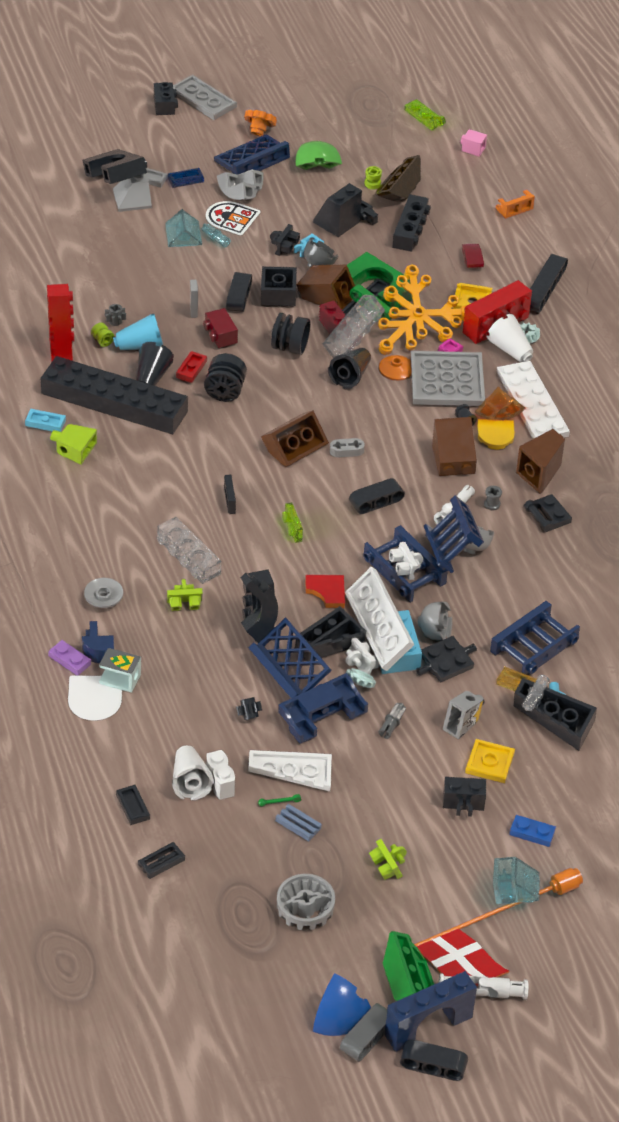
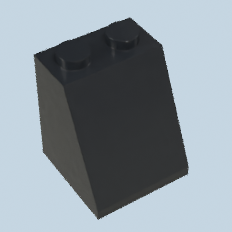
[313,183,362,237]

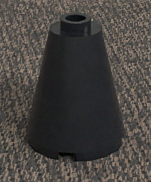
[136,342,174,386]
[328,348,371,389]

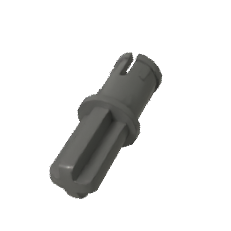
[378,703,406,739]

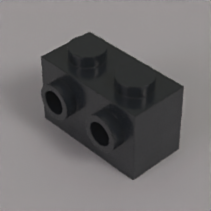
[153,82,178,115]

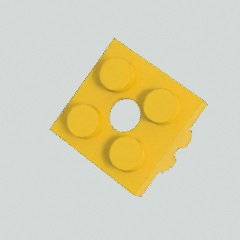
[453,283,493,309]

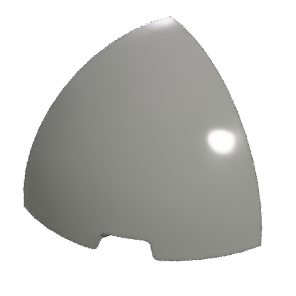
[217,169,264,200]

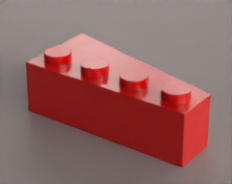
[47,284,75,362]

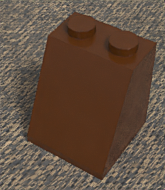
[296,264,355,310]
[432,417,477,476]
[516,429,565,494]

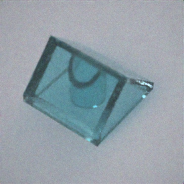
[165,209,202,247]

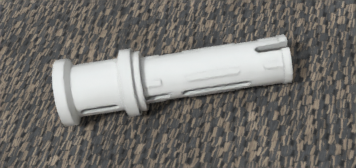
[434,485,475,525]

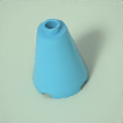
[113,314,163,350]

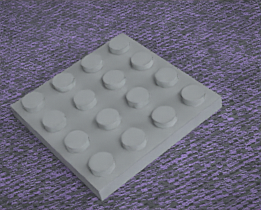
[411,351,485,406]

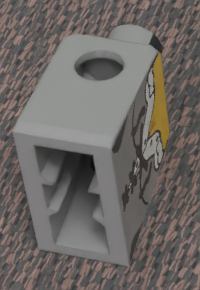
[443,691,485,739]

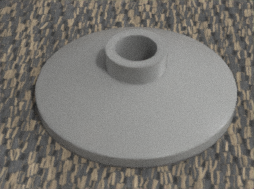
[84,578,123,608]

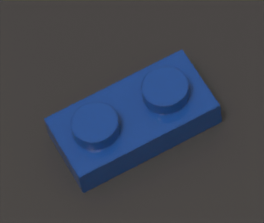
[510,815,556,847]

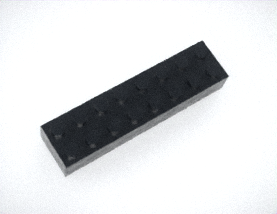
[40,356,188,435]

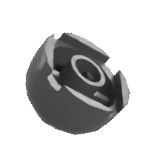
[304,238,339,268]

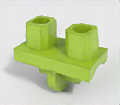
[167,579,203,611]
[369,839,407,880]

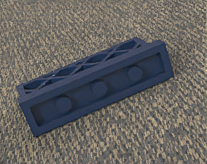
[214,134,290,175]
[248,617,332,698]

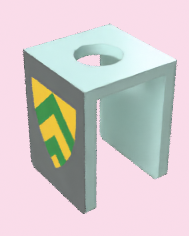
[99,648,141,693]

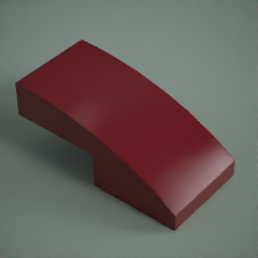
[462,244,484,268]

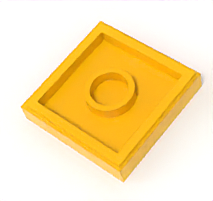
[465,739,515,784]

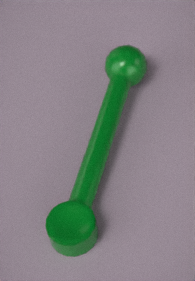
[258,794,301,807]

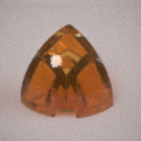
[475,386,526,421]

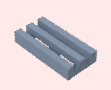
[275,804,322,841]

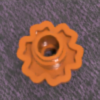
[244,110,277,136]

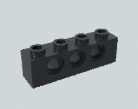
[392,194,431,252]

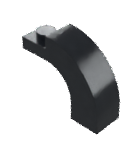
[240,573,278,643]

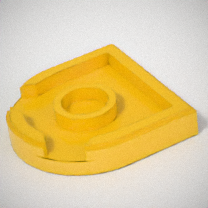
[477,419,515,450]

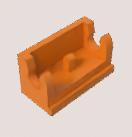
[496,190,535,219]

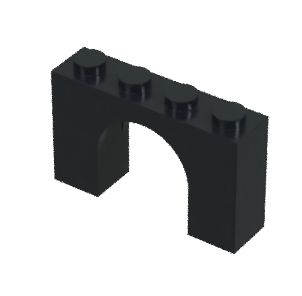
[82,149,147,184]

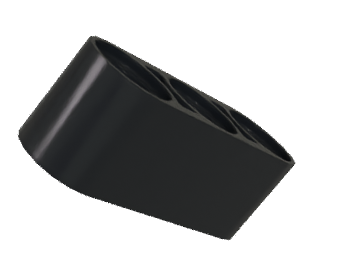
[226,272,252,312]
[349,478,405,514]
[400,1039,468,1081]

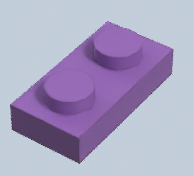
[48,640,91,676]

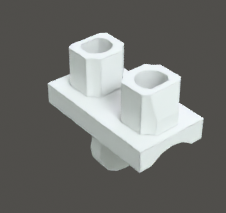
[389,542,423,580]
[346,638,379,674]

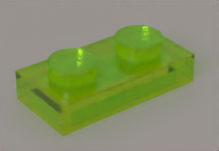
[282,502,303,543]

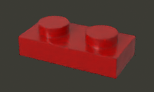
[176,351,207,383]

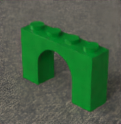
[347,252,418,309]

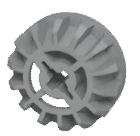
[276,874,335,930]

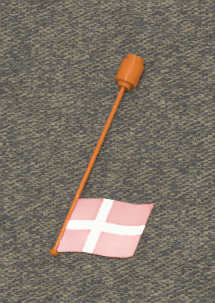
[414,868,583,987]

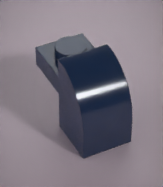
[82,621,114,664]

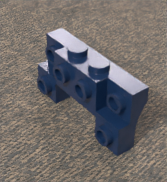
[278,673,368,744]

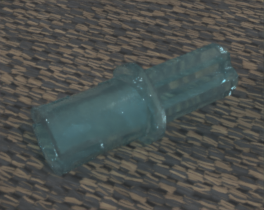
[201,223,231,248]

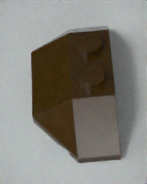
[375,155,421,201]

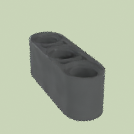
[340,1003,387,1062]

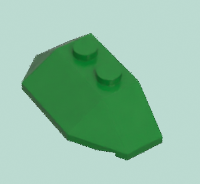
[383,931,434,1001]

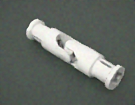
[438,974,529,999]

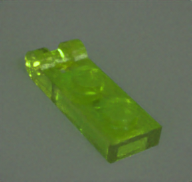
[404,99,446,130]

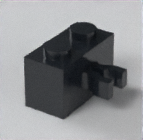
[443,777,486,817]

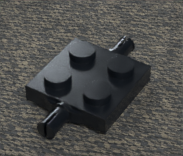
[416,636,477,683]

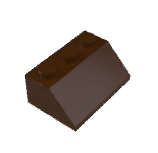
[261,410,329,467]

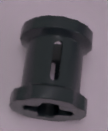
[455,404,477,426]

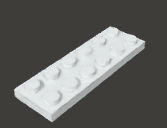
[497,361,570,439]
[345,567,414,671]

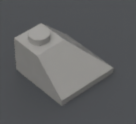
[113,174,152,212]

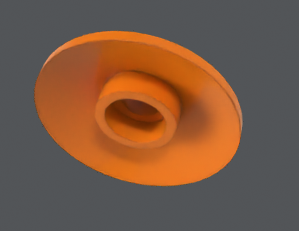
[379,355,411,381]

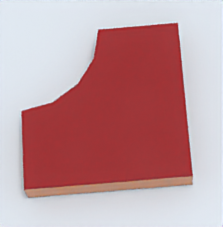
[305,575,345,608]

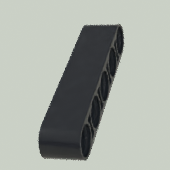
[530,254,568,313]

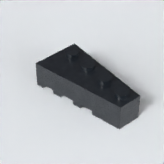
[513,678,597,751]

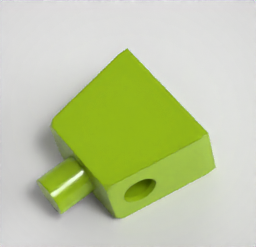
[50,424,97,465]

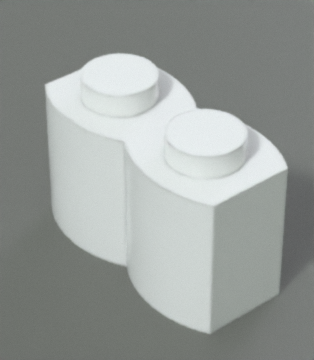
[206,750,235,800]

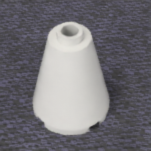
[487,314,533,362]
[172,745,214,800]

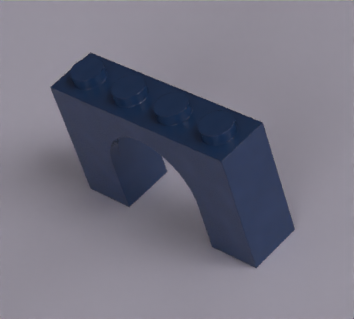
[385,971,477,1052]

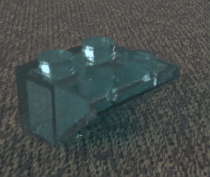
[493,857,540,904]

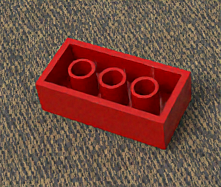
[463,280,532,344]

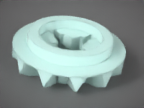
[519,322,540,343]
[346,668,376,688]

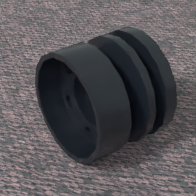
[271,312,311,355]
[204,353,247,402]

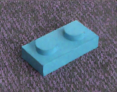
[25,409,66,432]

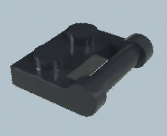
[524,494,572,532]

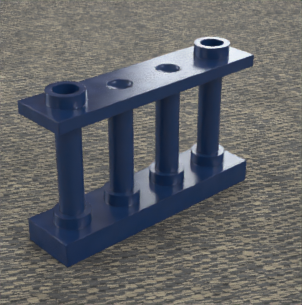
[424,495,484,574]
[363,525,448,603]
[490,601,580,678]

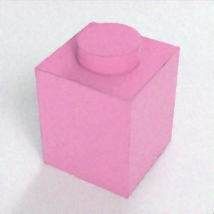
[460,129,487,157]

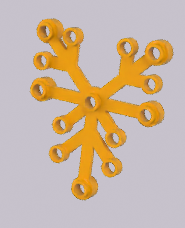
[378,264,467,355]

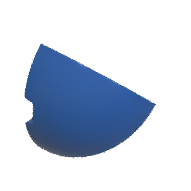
[313,973,371,1036]

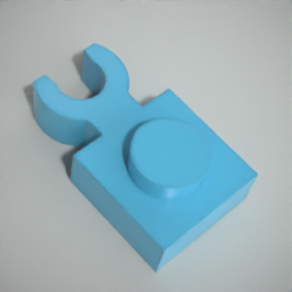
[294,233,324,258]

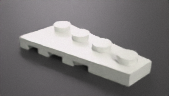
[248,750,332,791]

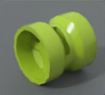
[365,166,382,189]
[91,322,115,347]

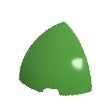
[296,141,342,170]

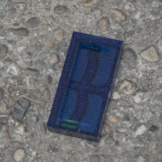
[168,168,204,188]

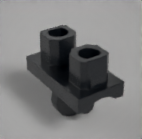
[270,224,300,256]

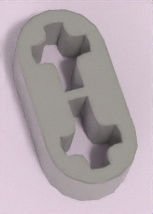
[330,438,365,457]

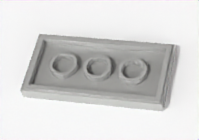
[173,74,237,120]

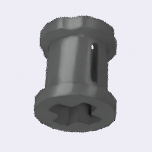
[484,486,502,511]

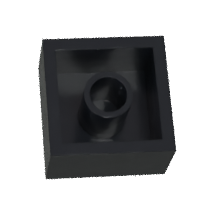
[261,266,297,306]

